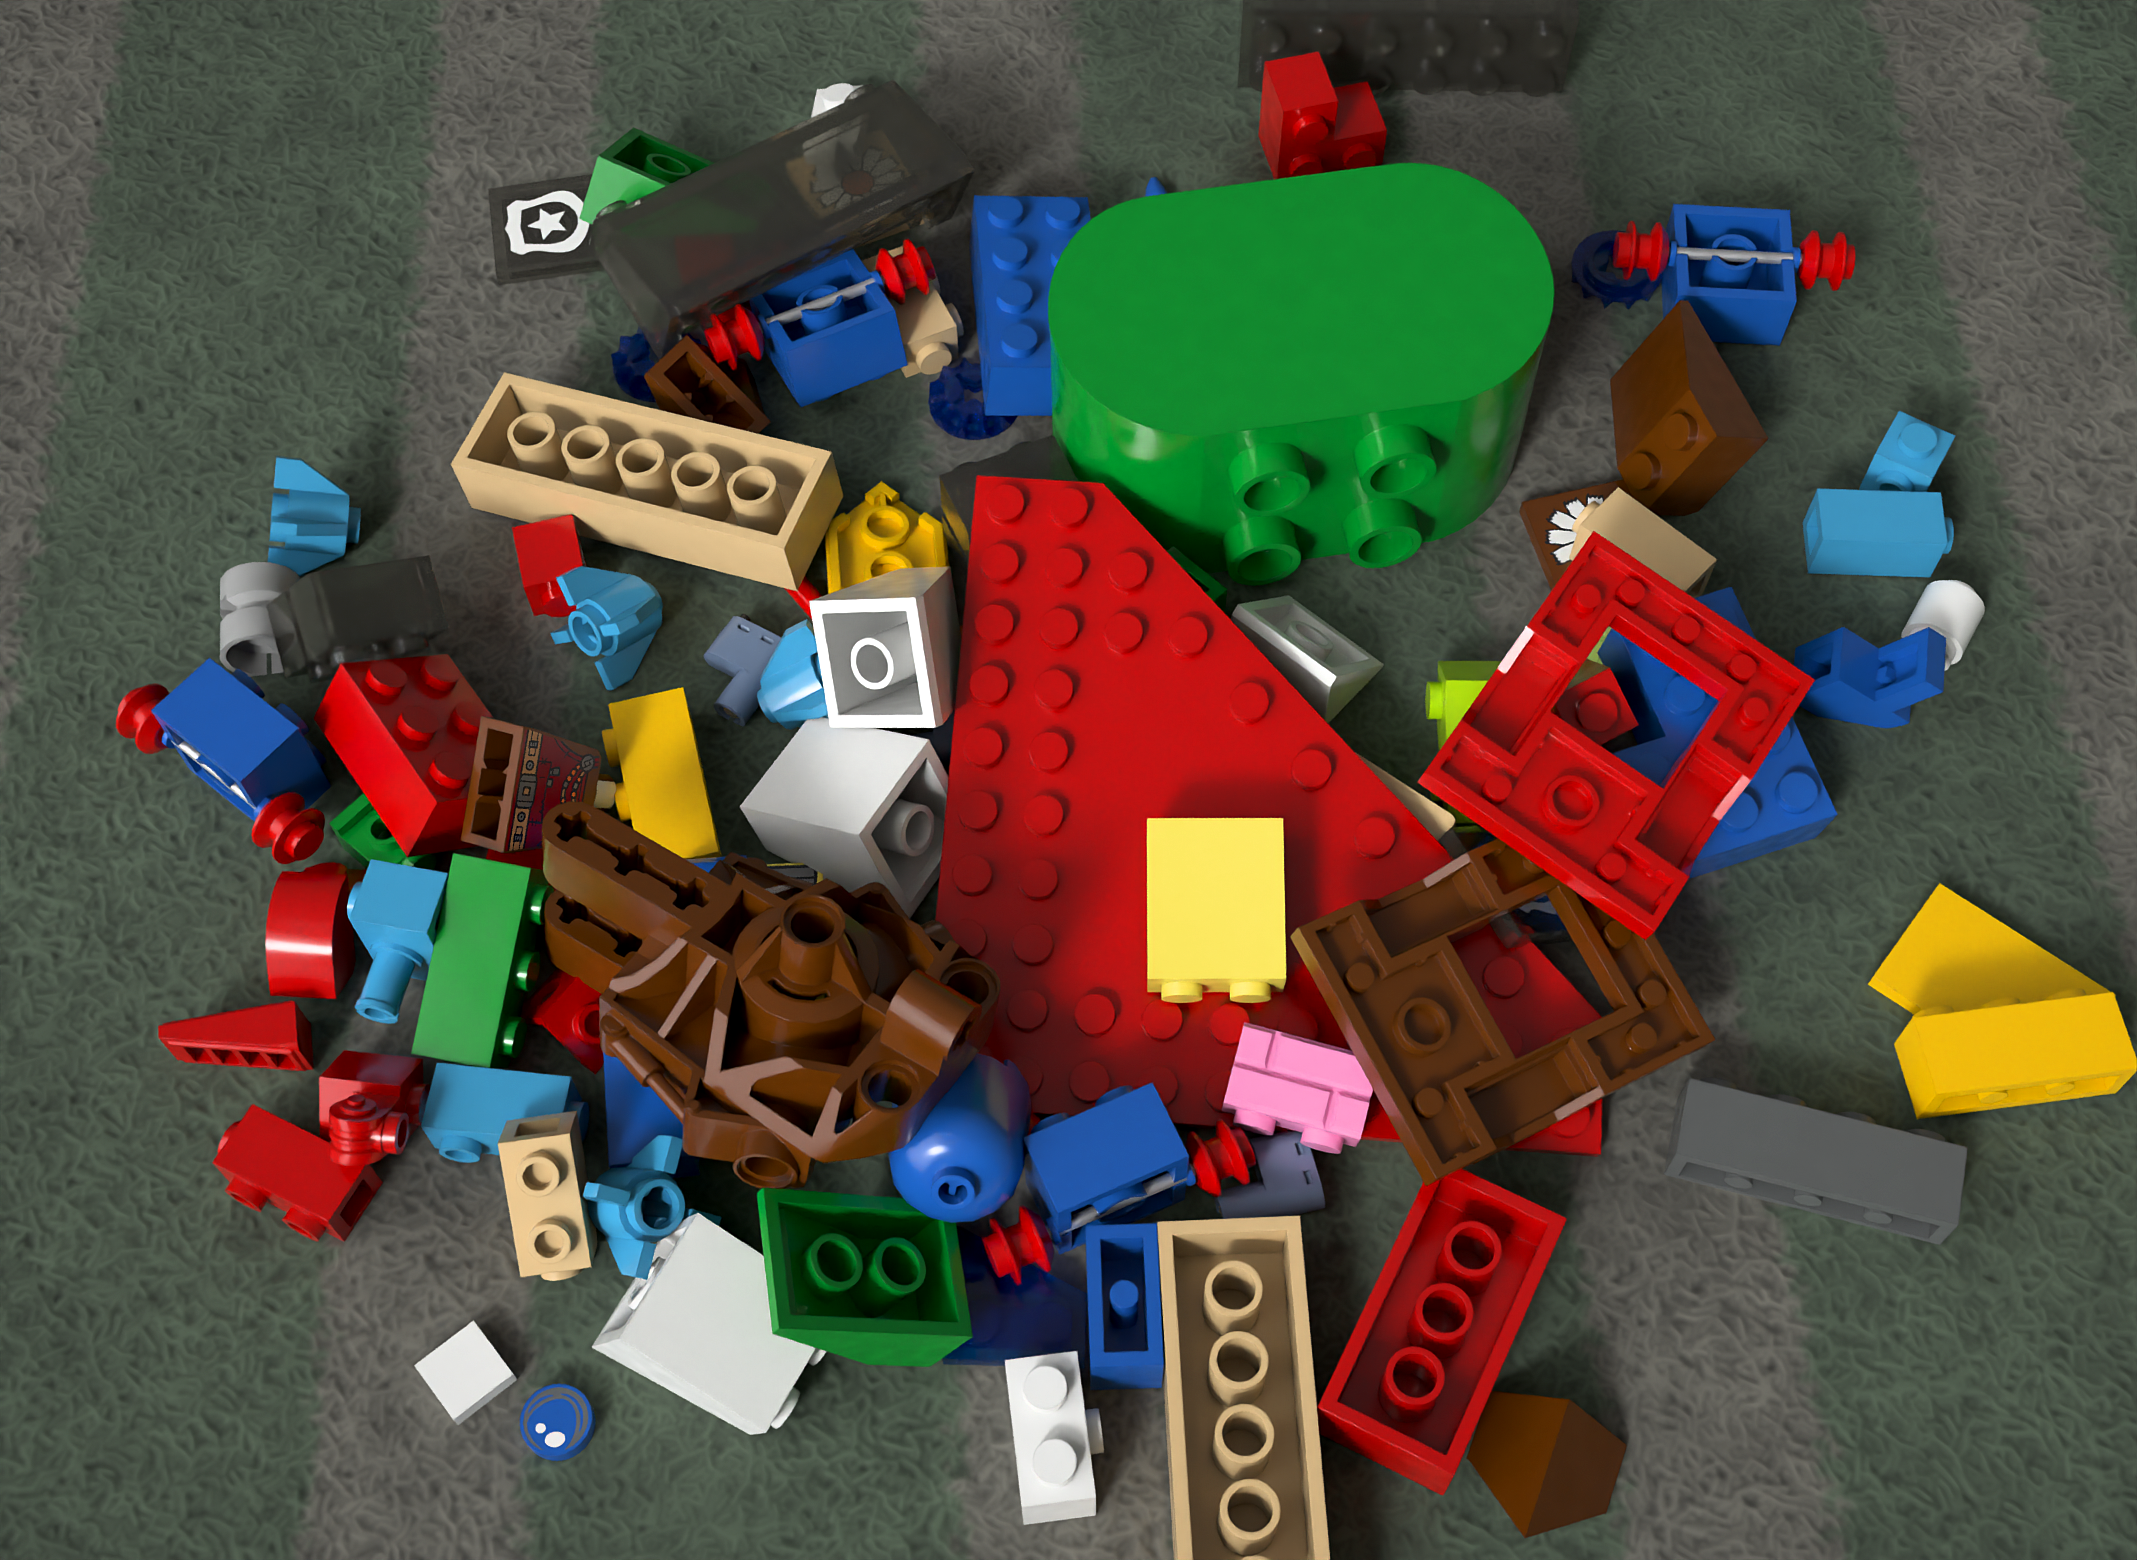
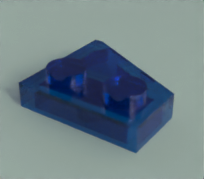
[942,1227,1087,1369]

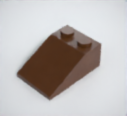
[1610,300,1769,516]

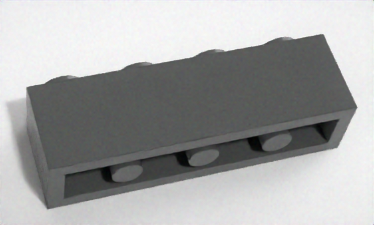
[1664,1077,1968,1245]

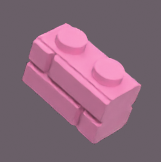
[1222,1022,1373,1154]

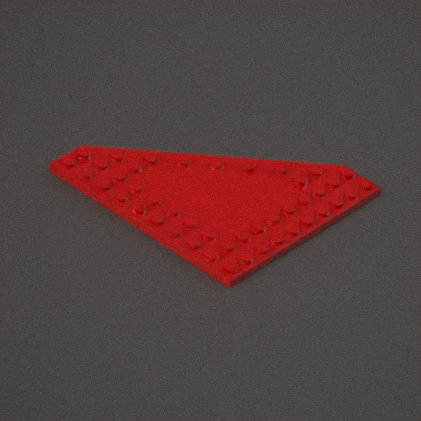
[935,475,1602,1157]

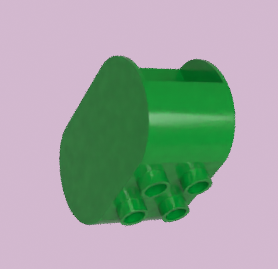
[1048,163,1554,585]

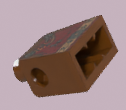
[461,716,616,853]

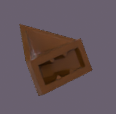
[644,335,771,434]
[1466,1391,1627,1538]

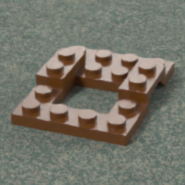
[1290,839,1716,1186]

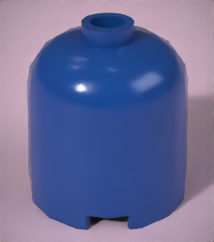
[888,1053,1032,1223]

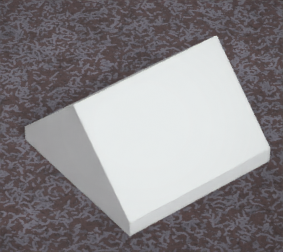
[1231,596,1384,723]

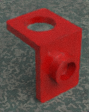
[520,968,604,1075]

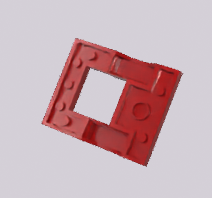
[1418,531,1815,940]

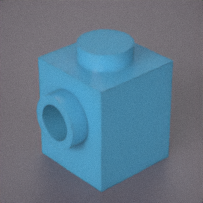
[1859,411,1955,492]

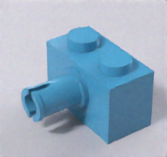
[347,859,449,1024]

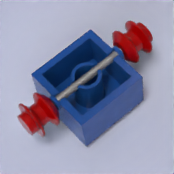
[1613,204,1856,345]
[704,239,936,408]
[116,658,331,864]
[982,1082,1256,1285]

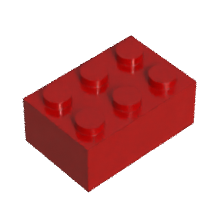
[314,654,493,857]

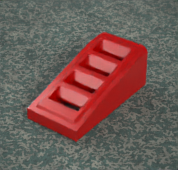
[158,1000,314,1071]

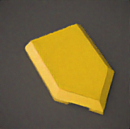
[825,481,949,594]

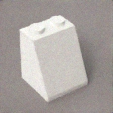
[809,566,961,728]
[740,717,949,919]
[592,1213,827,1435]

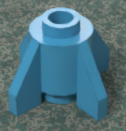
[268,456,361,576]
[550,566,663,690]
[757,619,829,730]
[583,1135,721,1280]

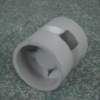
[220,562,303,677]

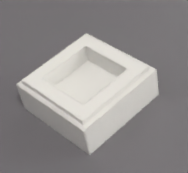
[414,1320,517,1425]

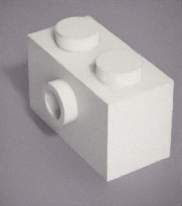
[1005,1351,1104,1525]

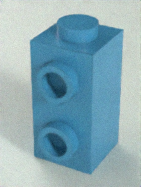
[1802,488,1954,577]
[421,1063,589,1163]

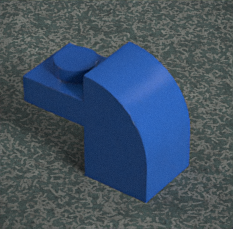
[1794,627,1946,729]

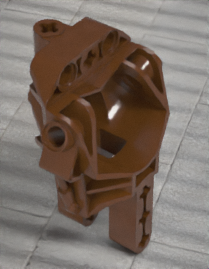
[542,802,1000,1189]

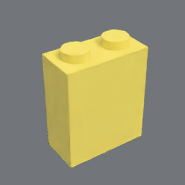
[1147,818,1286,1003]

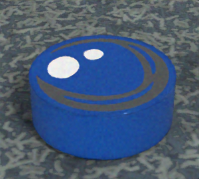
[520,1384,596,1461]

